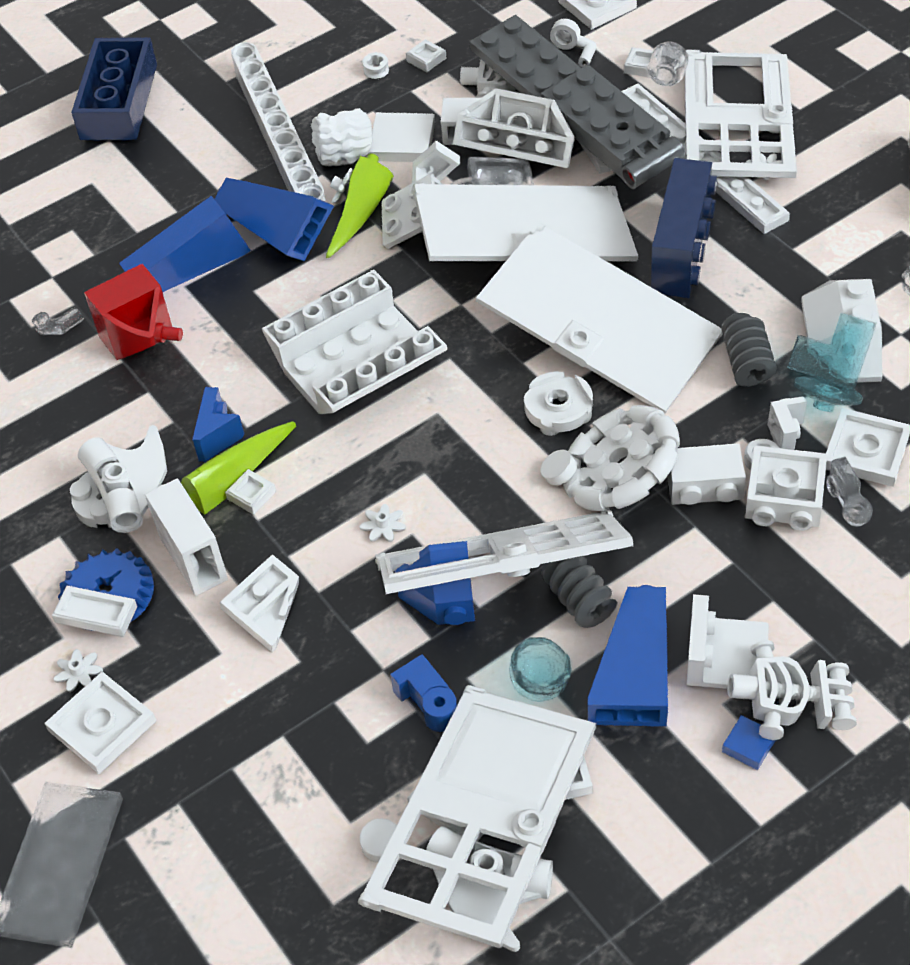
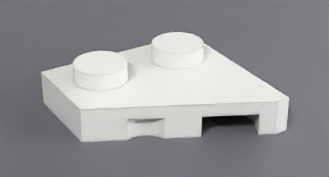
[220,554,299,652]

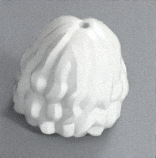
[311,108,372,166]

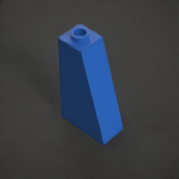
[214,177,334,261]
[119,196,251,292]
[588,585,668,726]

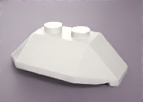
[453,88,575,168]
[801,279,882,383]

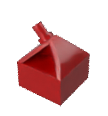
[84,264,183,360]

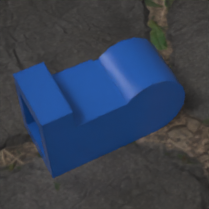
[390,654,457,732]

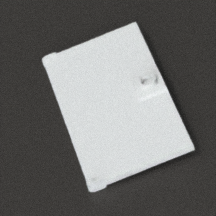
[413,184,639,261]
[476,222,722,414]

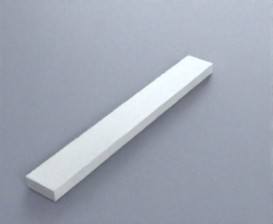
[622,83,790,234]

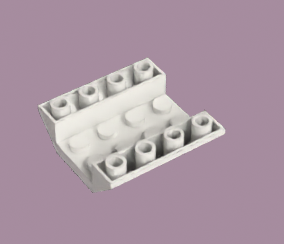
[262,270,447,414]

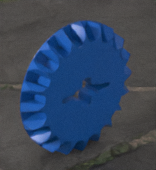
[58,548,154,631]

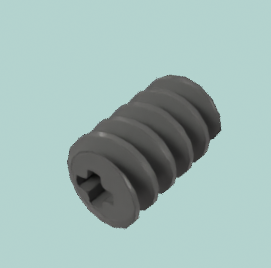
[721,313,777,387]
[541,556,618,628]

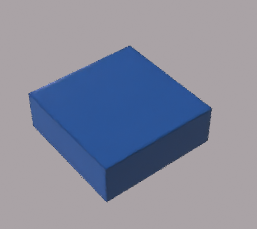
[722,715,776,770]

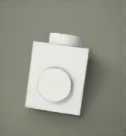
[412,141,460,183]

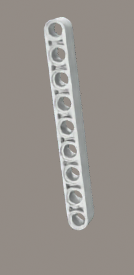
[231,42,326,202]

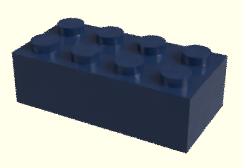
[71,37,157,140]
[651,158,717,298]

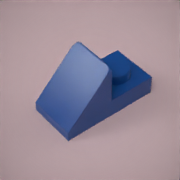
[192,387,244,462]

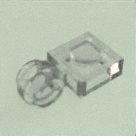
[826,457,873,526]

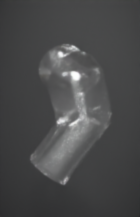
[32,307,83,335]

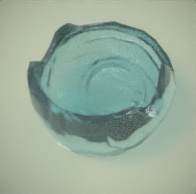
[509,637,572,702]

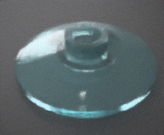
[794,376,863,412]

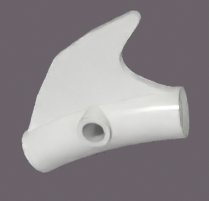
[78,425,167,533]
[426,826,553,952]

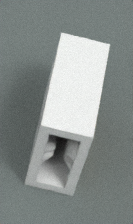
[145,478,228,596]

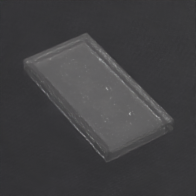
[0,782,123,948]

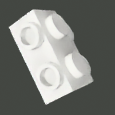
[745,445,827,531]

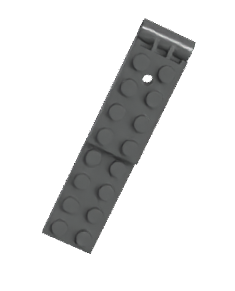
[469,15,685,189]

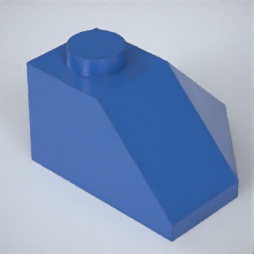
[395,541,475,625]

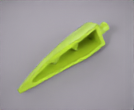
[326,153,394,258]
[181,421,296,515]

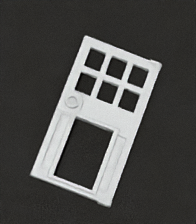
[683,50,797,178]
[375,509,633,594]

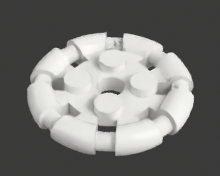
[563,405,680,511]

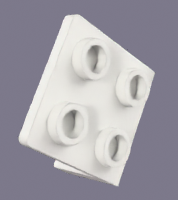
[382,173,442,249]
[687,595,769,689]

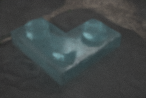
[787,312,877,389]

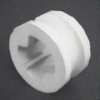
[362,52,389,79]

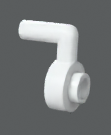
[550,19,597,68]

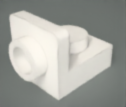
[767,396,807,450]

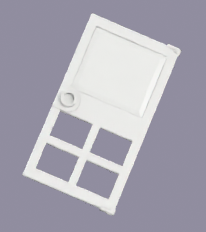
[358,685,596,949]

